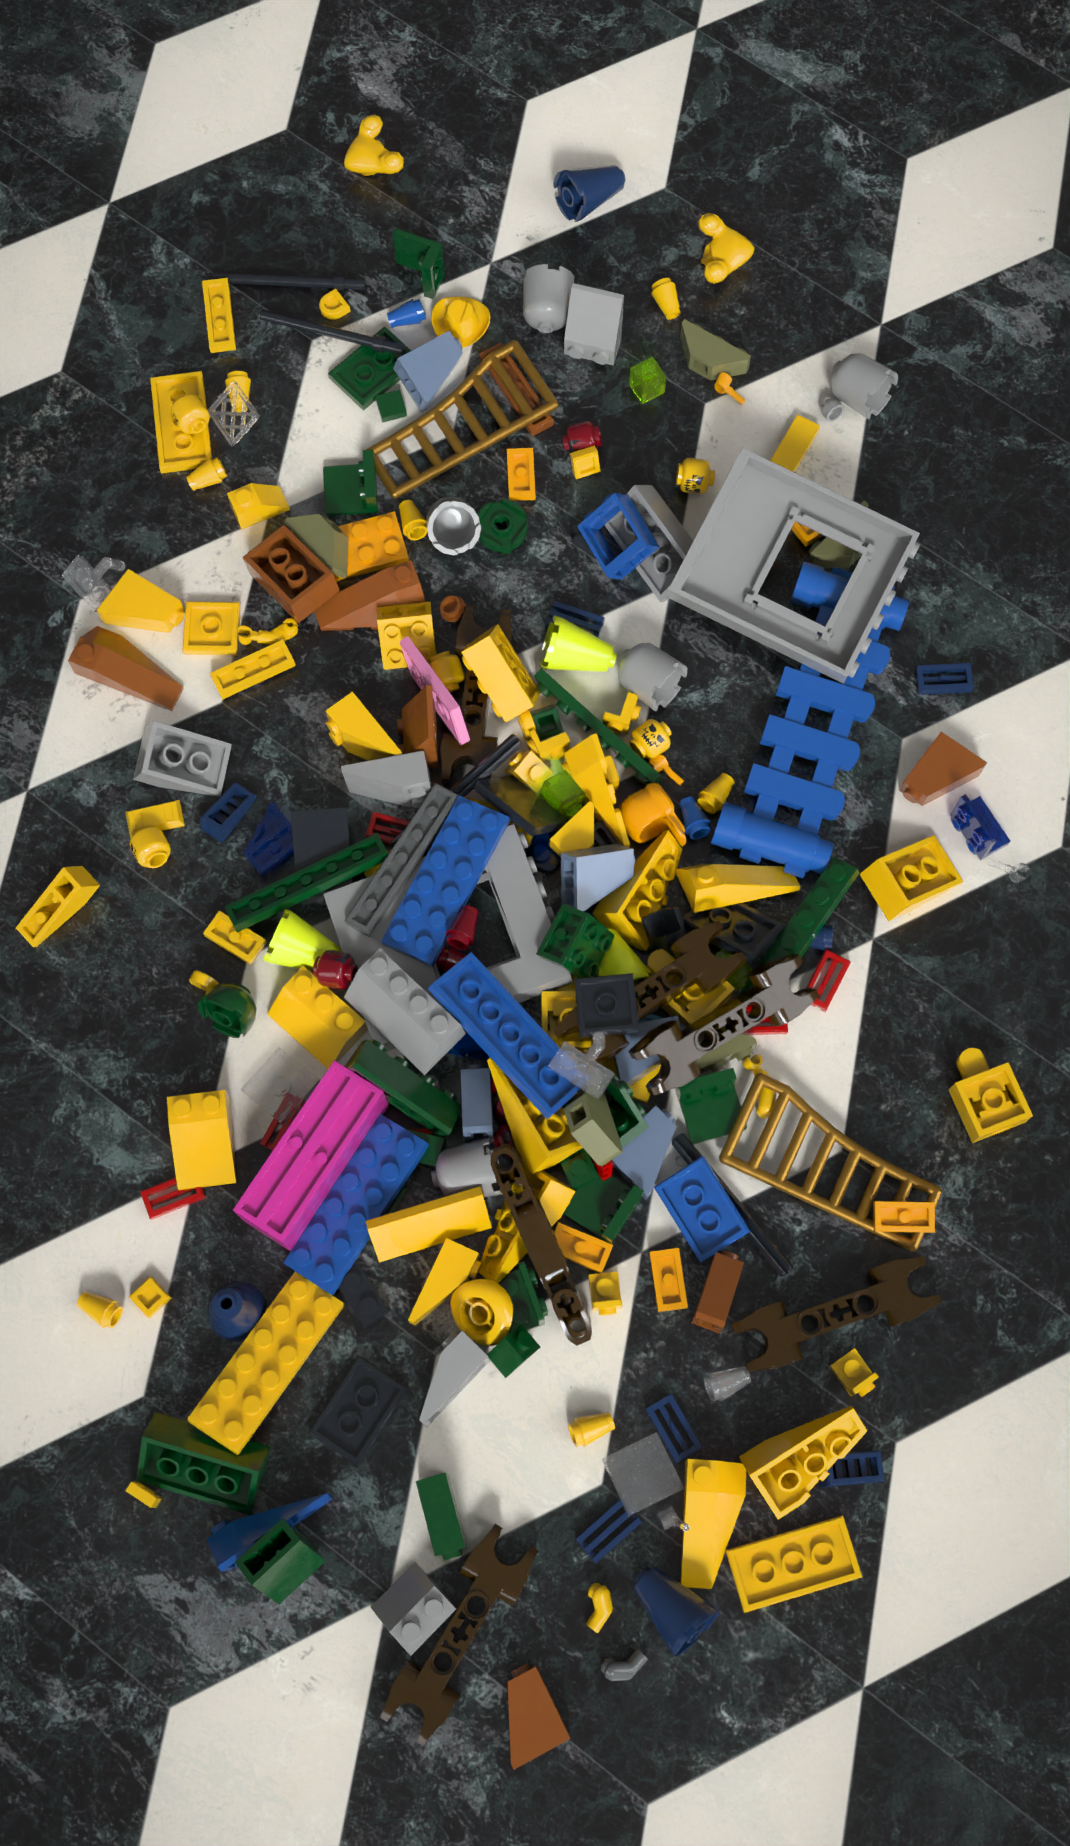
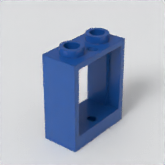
[577,493,660,580]

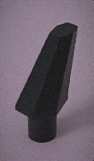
[571,524,596,559]

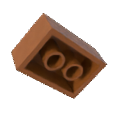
[242,525,340,623]

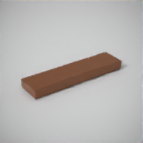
[479,342,554,437]

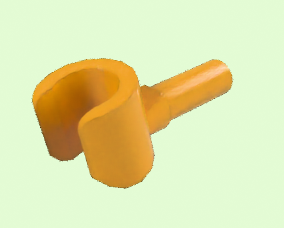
[714,372,746,405]
[648,755,684,785]

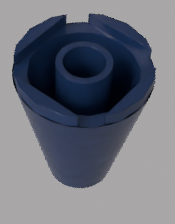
[553,165,626,222]
[207,1281,267,1342]
[634,1567,719,1657]

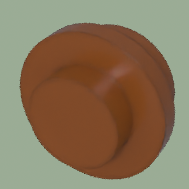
[440,596,466,622]

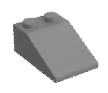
[564,283,624,366]
[133,721,232,797]
[341,751,432,808]
[419,1331,490,1427]

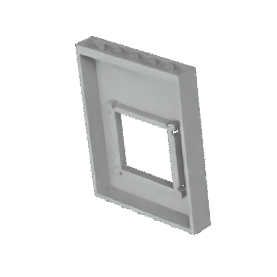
[667,448,920,684]
[323,824,573,1052]

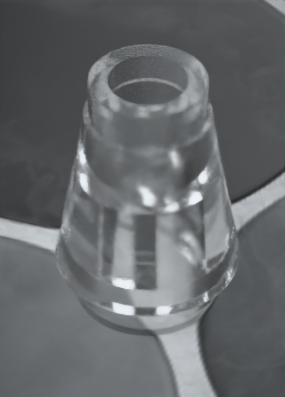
[704,1366,751,1402]

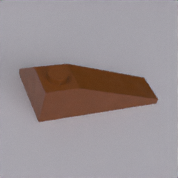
[314,560,426,631]
[68,626,184,711]

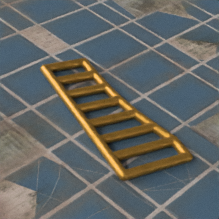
[366,340,559,499]
[719,1073,942,1251]

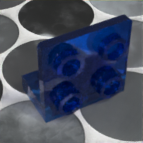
[950,794,1011,861]

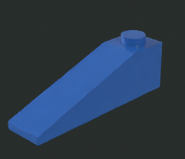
[206,1493,333,1572]

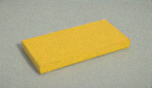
[150,371,212,474]
[366,1187,492,1262]
[725,1515,862,1613]

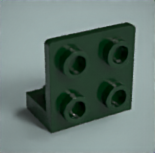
[393,229,445,300]
[323,450,378,516]
[536,904,614,978]
[593,1065,649,1148]
[675,1068,747,1144]
[563,1169,644,1244]
[498,1262,548,1333]

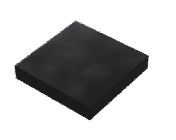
[574,973,639,1038]

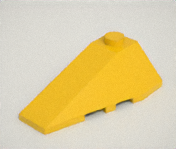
[561,733,630,847]
[592,830,683,951]
[676,864,800,913]
[487,1058,583,1174]
[479,1158,575,1283]
[739,1406,867,1519]
[681,1459,746,1589]

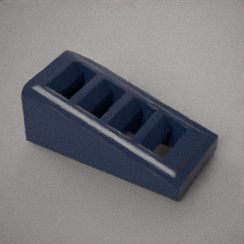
[200,782,257,843]
[819,1450,885,1488]

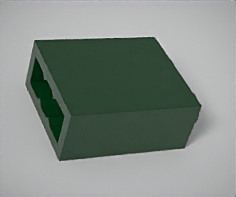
[415,1472,467,1561]
[235,1518,326,1605]

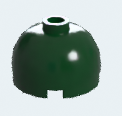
[198,983,257,1038]

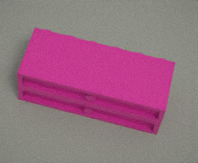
[233,1060,389,1252]

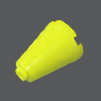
[539,615,617,672]
[263,909,342,971]
[597,928,653,999]

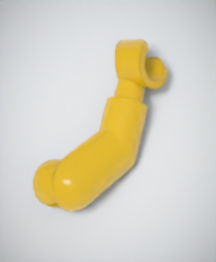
[238,618,298,645]
[742,1054,777,1119]

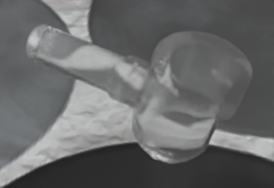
[988,858,1030,882]
[657,1506,689,1531]

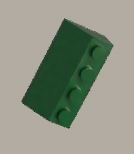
[345,1039,462,1136]
[136,1412,270,1515]

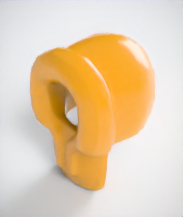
[620,782,686,847]

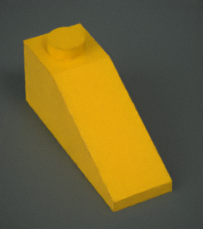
[16,866,100,947]
[408,1238,482,1325]

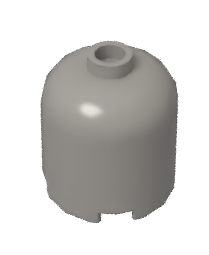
[523,264,574,333]
[831,353,898,419]
[426,496,481,555]
[618,643,687,711]
[431,1137,503,1198]

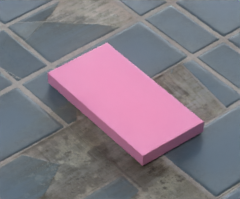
[400,636,470,745]

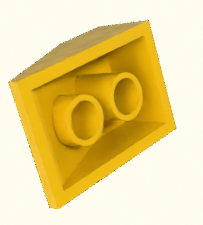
[326,692,403,761]
[860,835,963,922]
[167,1090,237,1190]

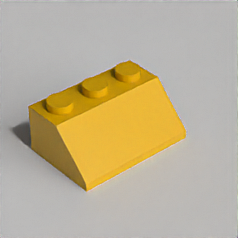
[462,624,541,722]
[267,966,368,1069]

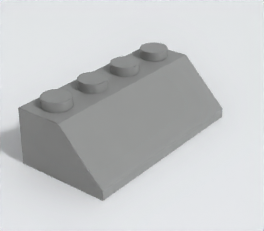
[605,485,693,602]
[344,948,466,1075]

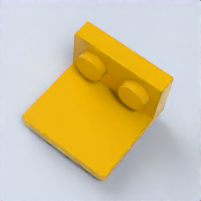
[377,602,436,670]

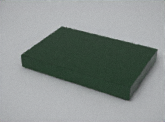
[328,326,411,411]

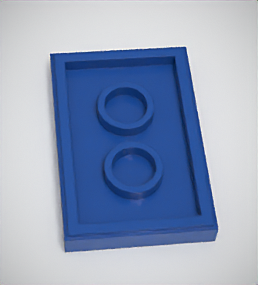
[654,1156,751,1263]

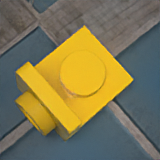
[588,1272,622,1316]
[829,1348,879,1397]

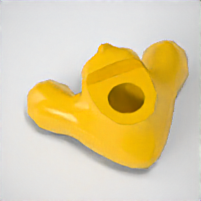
[344,115,404,176]
[698,213,754,284]

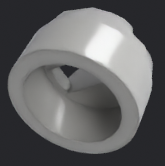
[821,398,844,422]

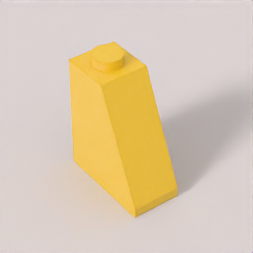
[97,569,185,633]

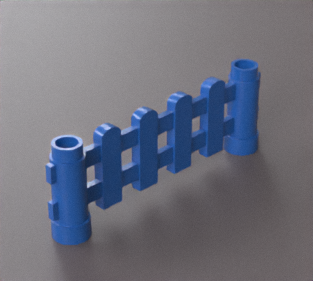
[711,561,910,878]

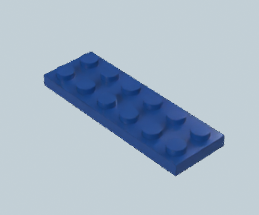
[381,796,510,967]
[428,952,590,1120]
[284,1114,429,1295]

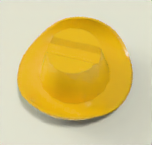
[431,296,490,348]
[450,1279,513,1346]

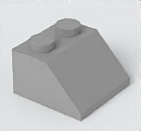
[371,1562,458,1655]

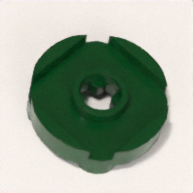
[477,500,528,554]

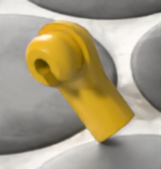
[586,1583,613,1633]

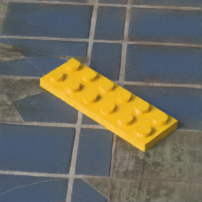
[187,1271,344,1455]

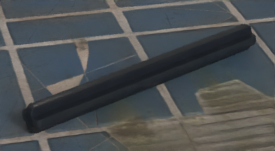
[391,734,522,847]
[671,1133,793,1277]

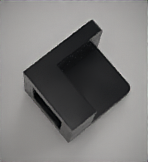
[641,906,687,950]

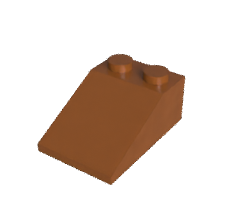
[397,685,438,769]

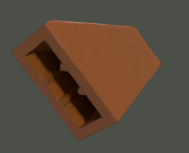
[899,732,987,806]
[691,1250,744,1333]
[508,1663,570,1769]

